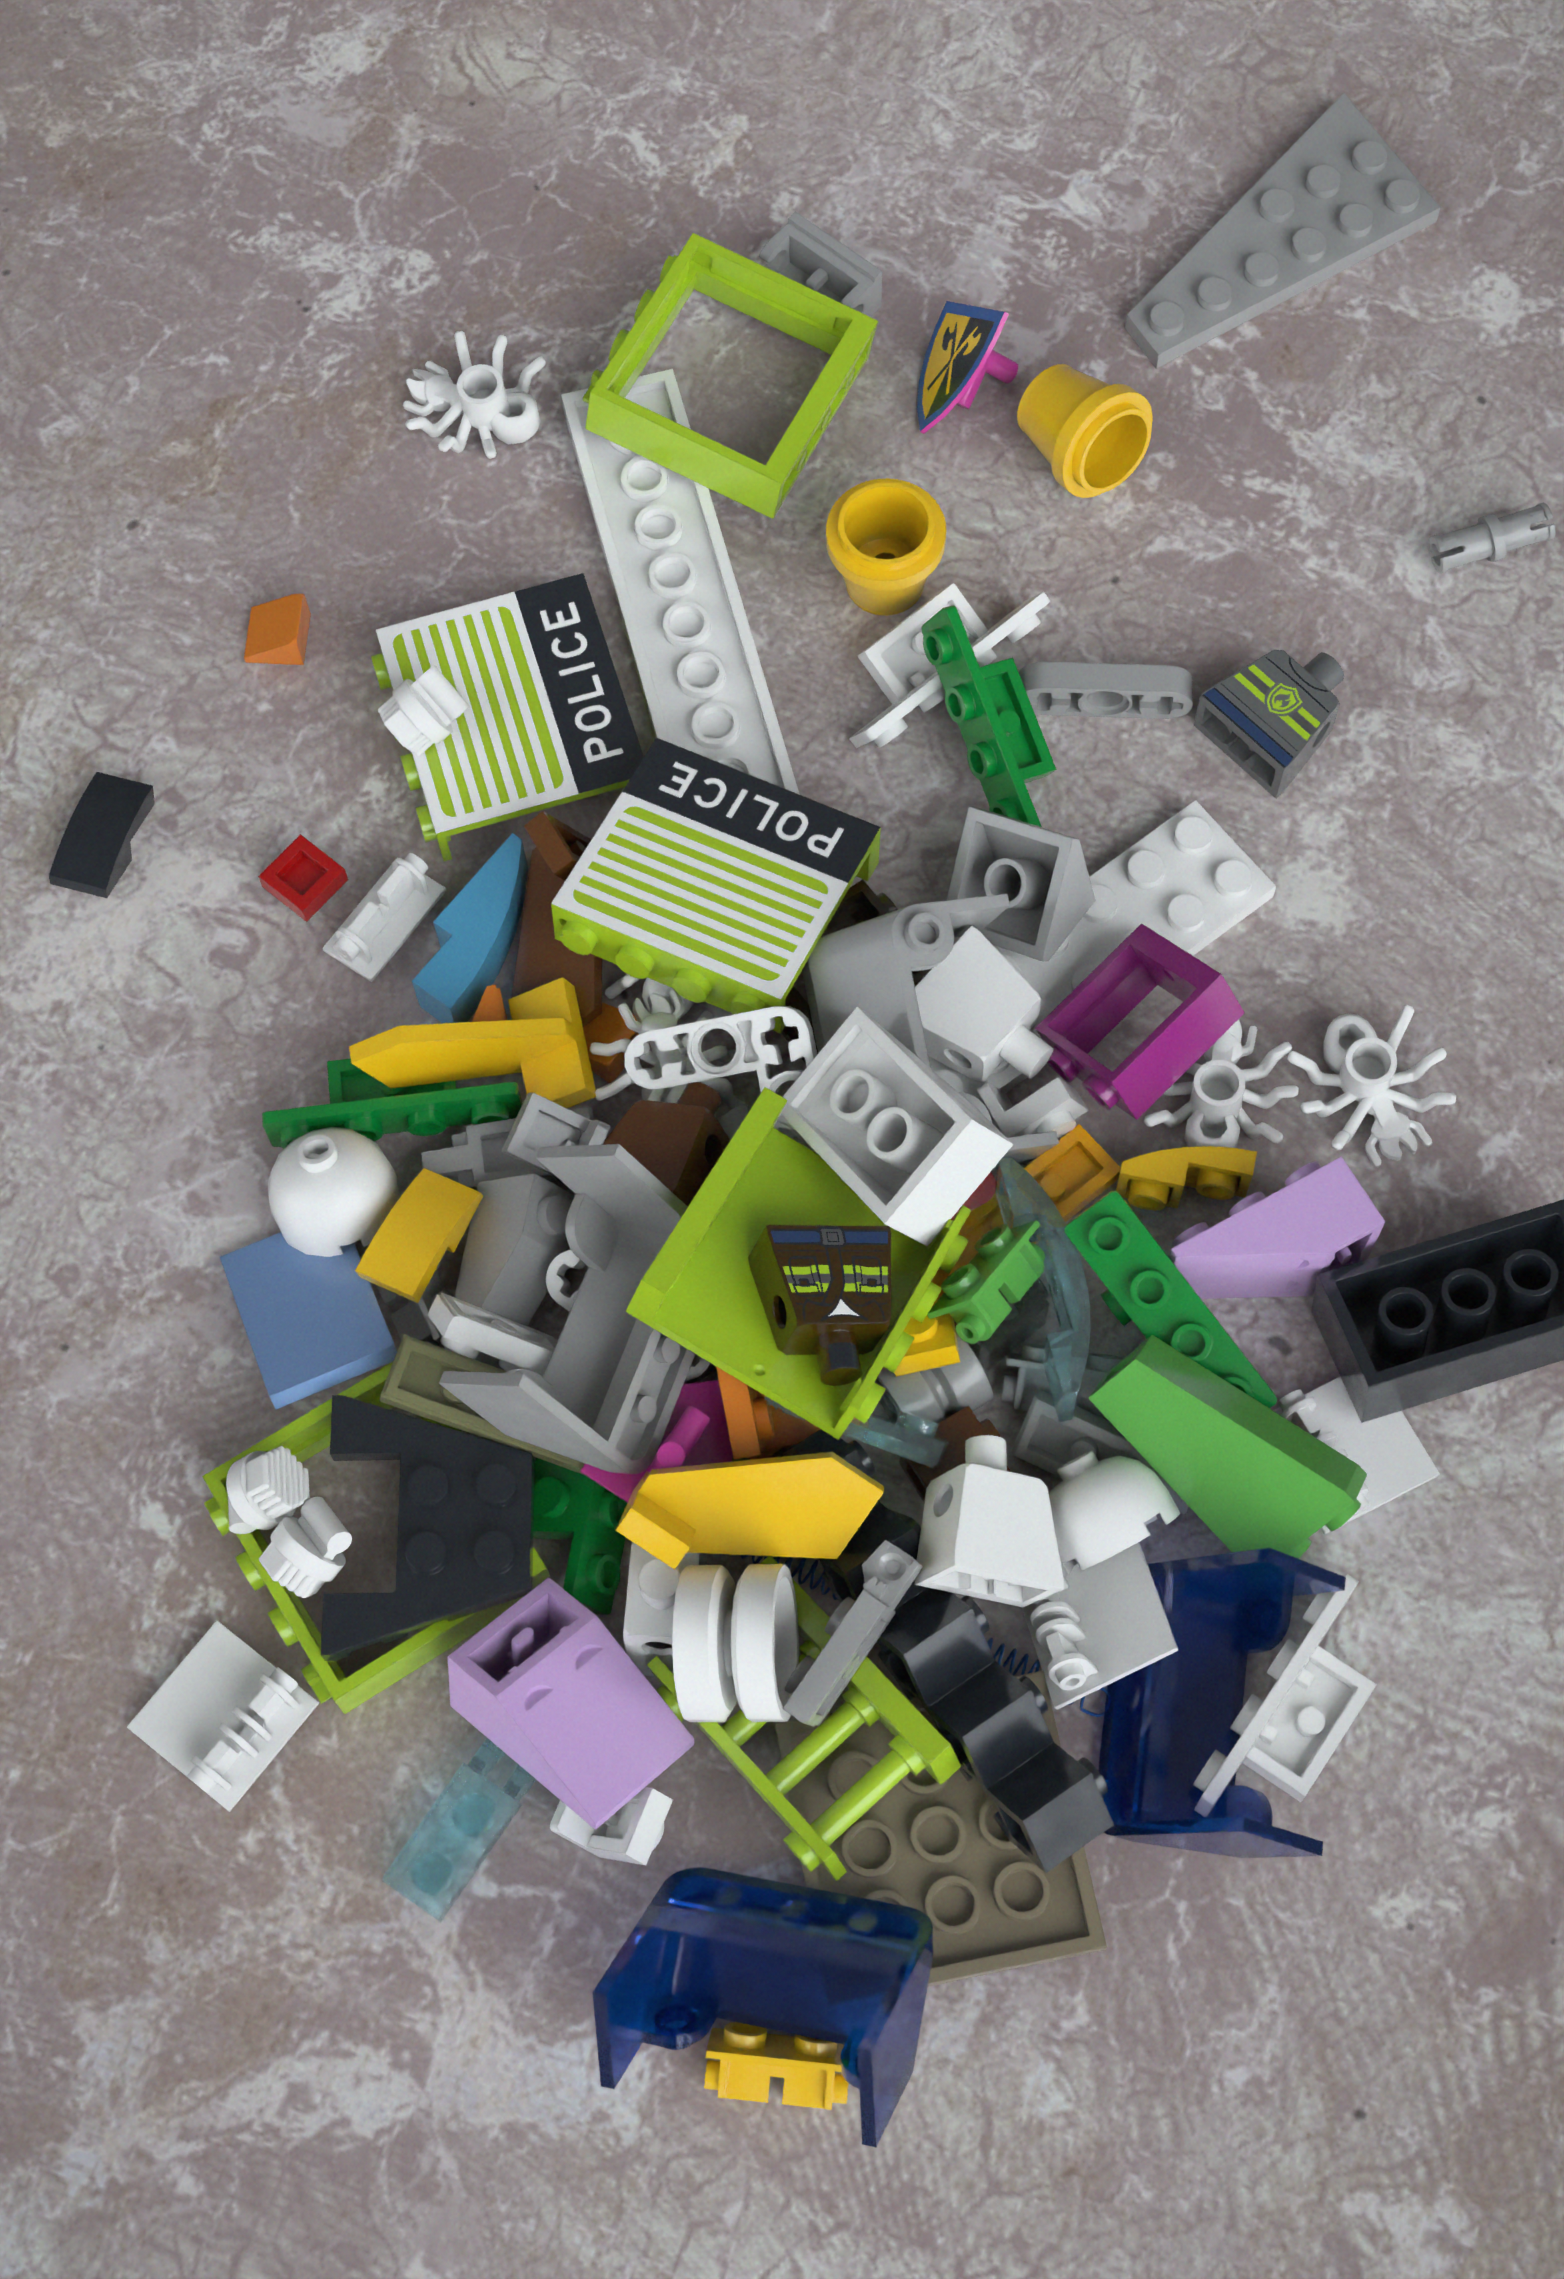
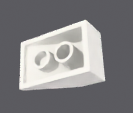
[781,1007,1013,1246]

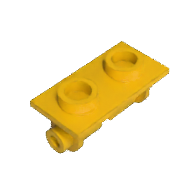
[704,2021,852,2110]

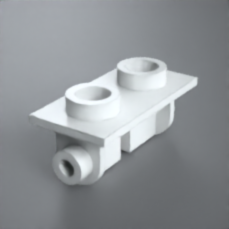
[322,853,447,982]

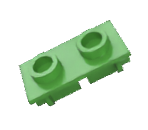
[927,1220,1045,1344]

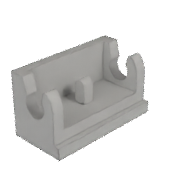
[759,211,882,317]

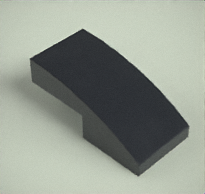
[49,772,155,898]

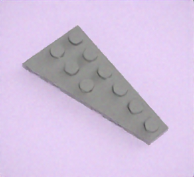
[1125,93,1441,369]

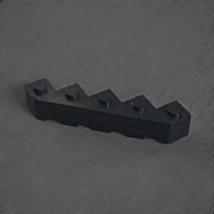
[778,1429,1114,1873]

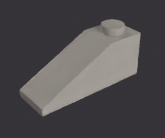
[444,1173,575,1370]

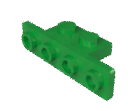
[921,605,1057,827]
[262,1058,523,1149]
[1064,1190,1277,1408]
[533,1458,627,1615]

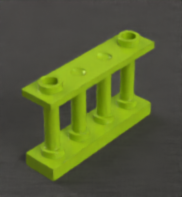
[647,1556,961,1881]

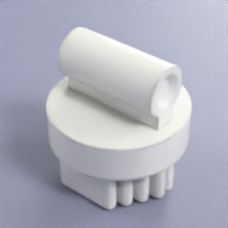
[378,665,470,756]
[226,1446,310,1534]
[259,1497,352,1598]

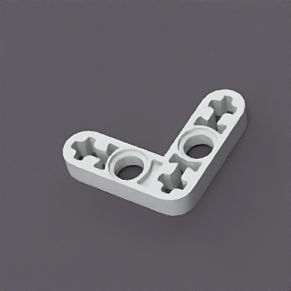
[624,1006,818,1154]

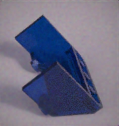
[1098,1548,1346,1858]
[592,1867,934,2148]

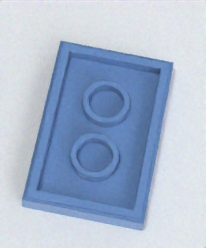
[220,1232,397,1410]

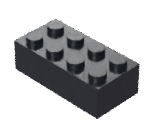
[1311,1199,1564,1423]

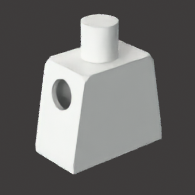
[915,926,1053,1082]
[915,1435,1064,1607]
[623,1542,707,1676]

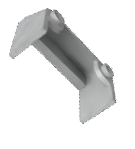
[802,894,1059,1170]
[439,1144,695,1474]

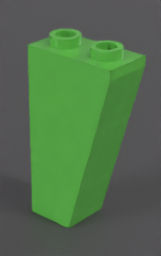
[1088,1335,1367,1578]

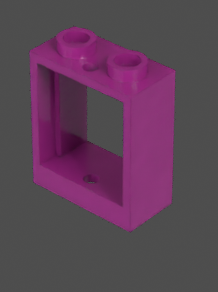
[1035,923,1245,1120]

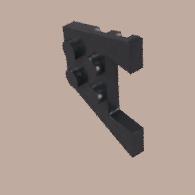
[321,1395,535,1661]

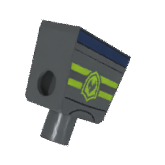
[1194,649,1344,799]

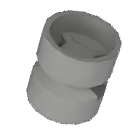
[875,1329,993,1442]

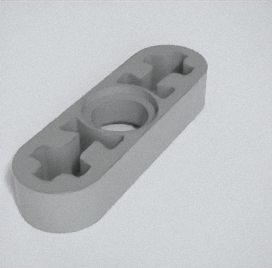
[1019,661,1193,719]

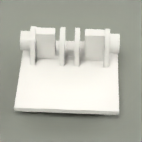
[1273,1377,1440,1535]
[1022,1542,1178,1710]
[127,1621,319,1812]

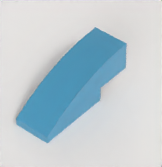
[412,833,528,1023]

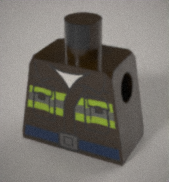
[748,1225,891,1386]

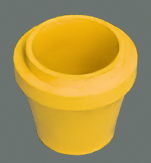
[1017,364,1153,498]
[826,478,946,616]

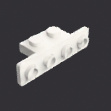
[849,583,1051,748]
[1193,1574,1377,1817]

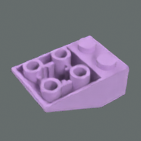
[1169,1156,1386,1299]
[447,1577,694,1830]

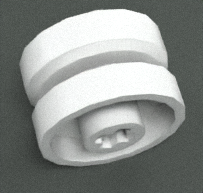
[672,1564,799,1722]

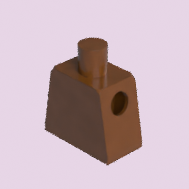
[602,1082,731,1206]

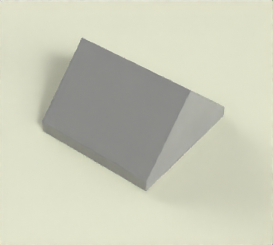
[946,806,1096,962]

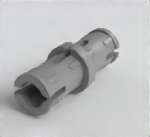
[1429,502,1556,574]

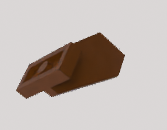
[509,811,602,1027]

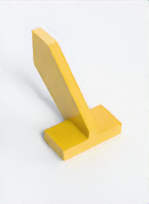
[349,977,596,1108]
[616,1452,885,1570]

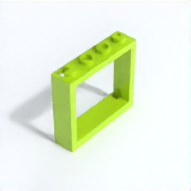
[583,233,878,519]
[202,1361,551,1714]

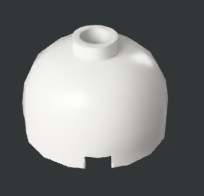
[268,1127,401,1257]
[1048,1450,1180,1577]

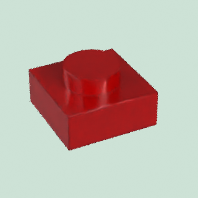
[258,834,349,922]

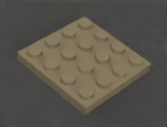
[775,1671,1107,2007]

